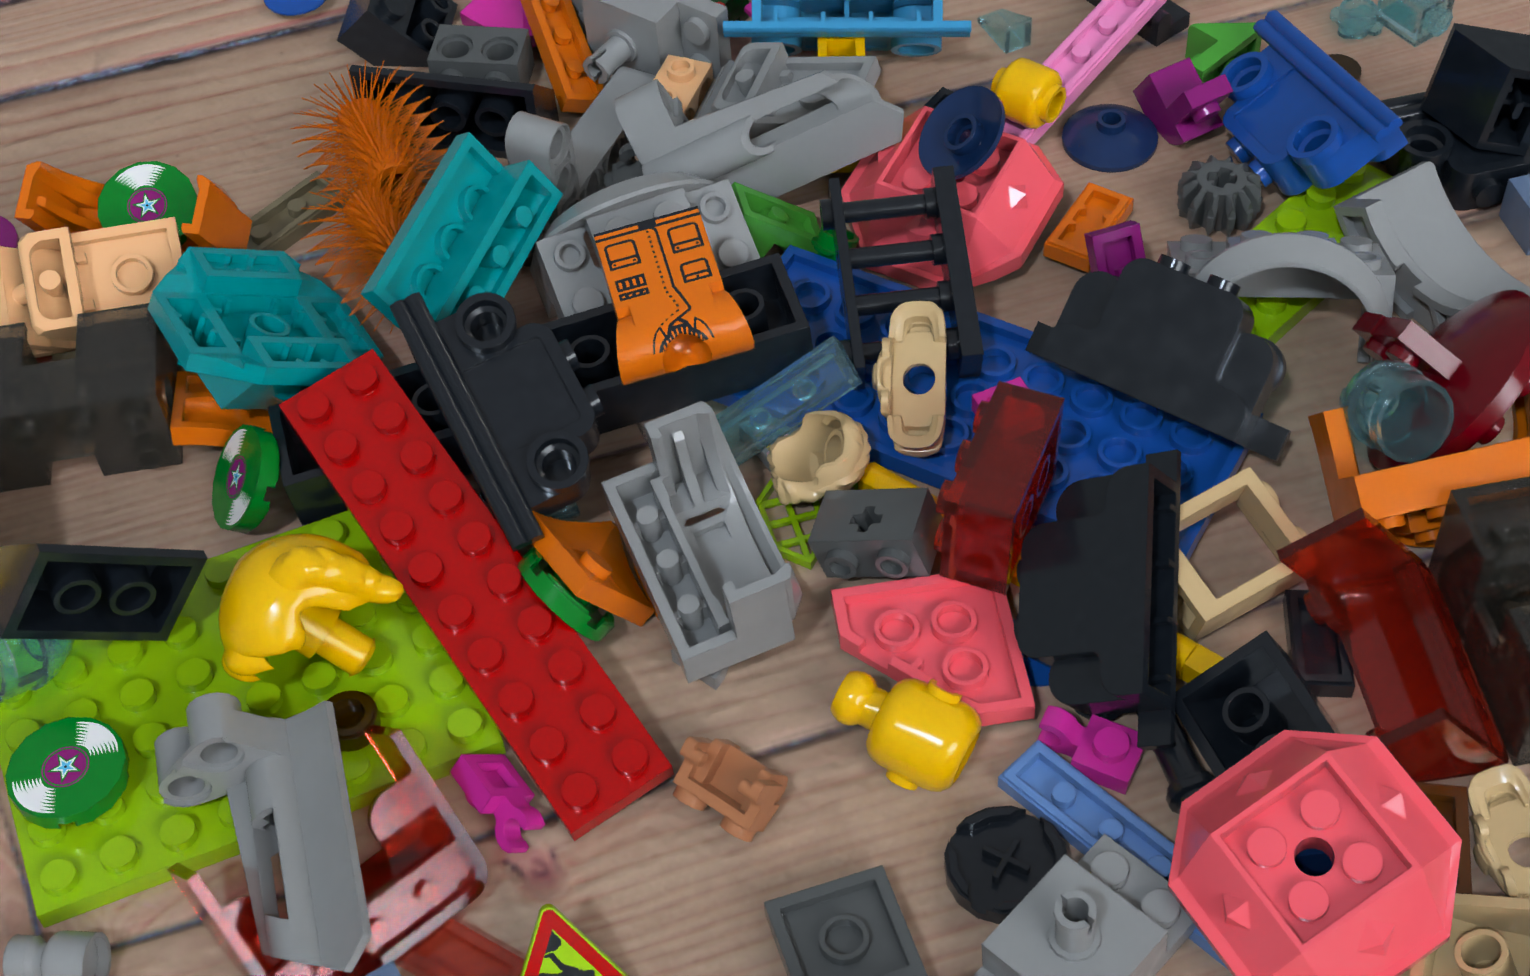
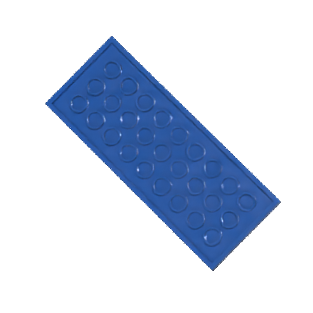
[713,245,1264,561]

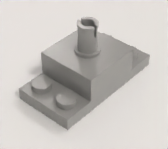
[572,0,732,84]
[973,834,1196,976]

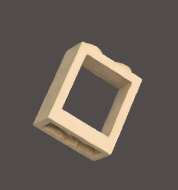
[1177,467,1318,641]

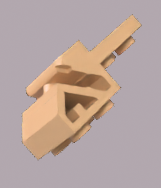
[0,217,182,364]

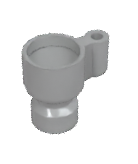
[3,930,111,976]

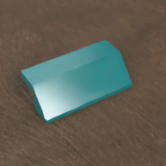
[360,132,563,329]

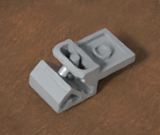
[693,42,881,140]

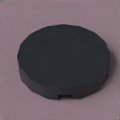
[944,806,1067,924]

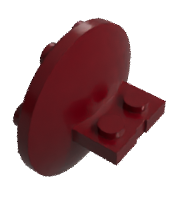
[1352,290,1530,470]

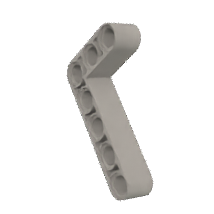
[505,66,656,224]

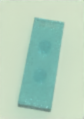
[715,335,862,466]

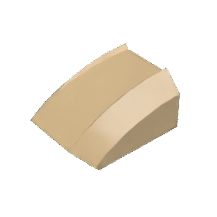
[1400,893,1530,976]

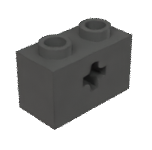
[808,488,946,579]

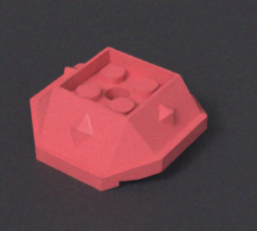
[841,106,1064,288]
[1168,730,1462,976]

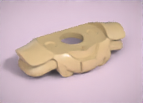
[872,301,947,458]
[1468,764,1530,898]

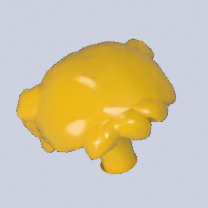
[218,533,404,682]

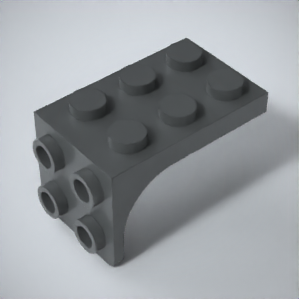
[764,865,928,976]

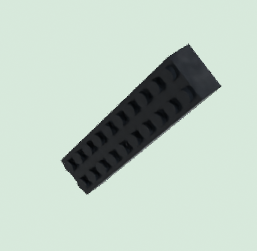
[267,253,816,526]

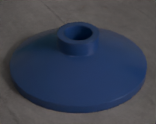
[919,86,1005,180]
[1062,104,1158,173]

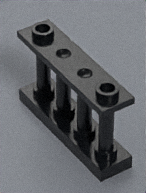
[819,165,984,390]

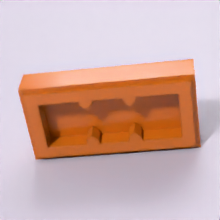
[1043,182,1134,273]

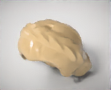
[767,410,871,505]

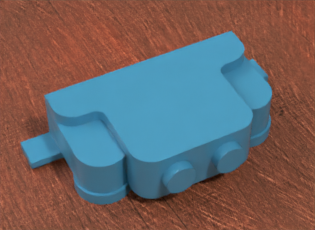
[723,0,971,57]

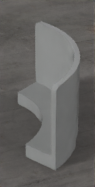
[1333,161,1530,332]

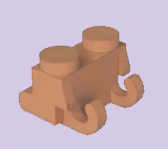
[672,736,788,842]

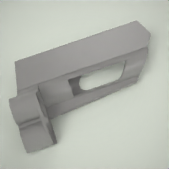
[614,70,904,208]
[154,692,372,973]

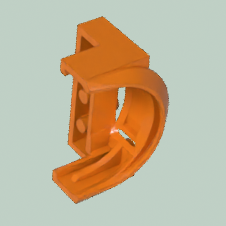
[14,161,253,254]
[1308,392,1530,548]

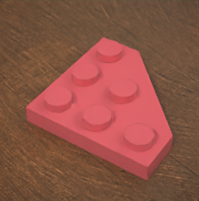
[831,565,1035,727]

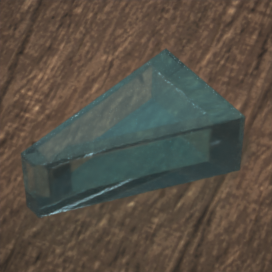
[977,9,1032,54]

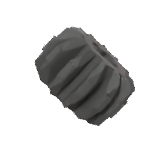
[1177,155,1263,237]

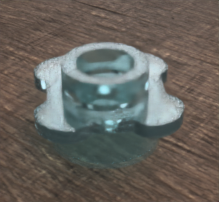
[1330,0,1383,39]

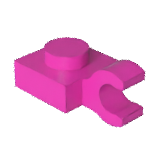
[1037,705,1145,795]
[450,754,545,853]

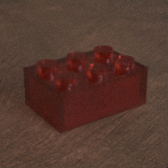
[934,381,1065,595]

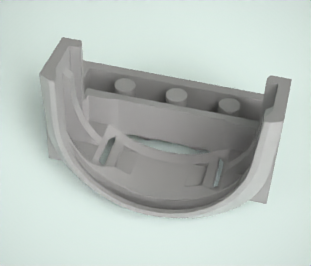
[530,172,760,319]
[1167,230,1396,381]
[601,401,803,683]

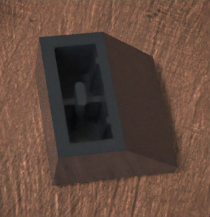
[337,0,458,67]
[1421,23,1530,156]

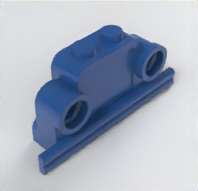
[1220,10,1409,196]

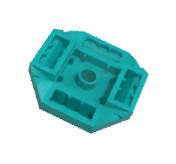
[147,247,384,409]

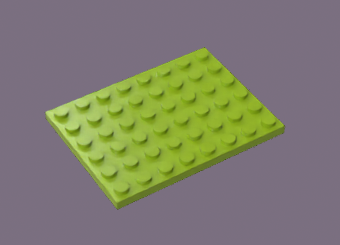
[0,510,506,928]

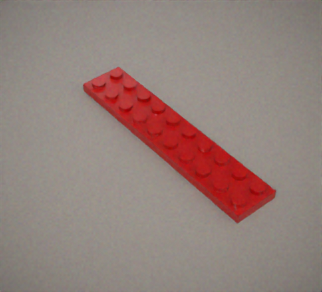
[279,349,674,841]

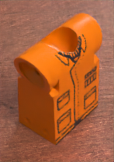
[594,206,755,386]

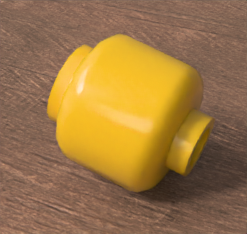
[991,57,1066,129]

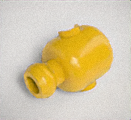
[830,671,982,792]

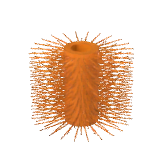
[290,60,451,216]
[298,147,431,334]

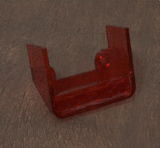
[1276,507,1509,783]
[167,725,488,976]

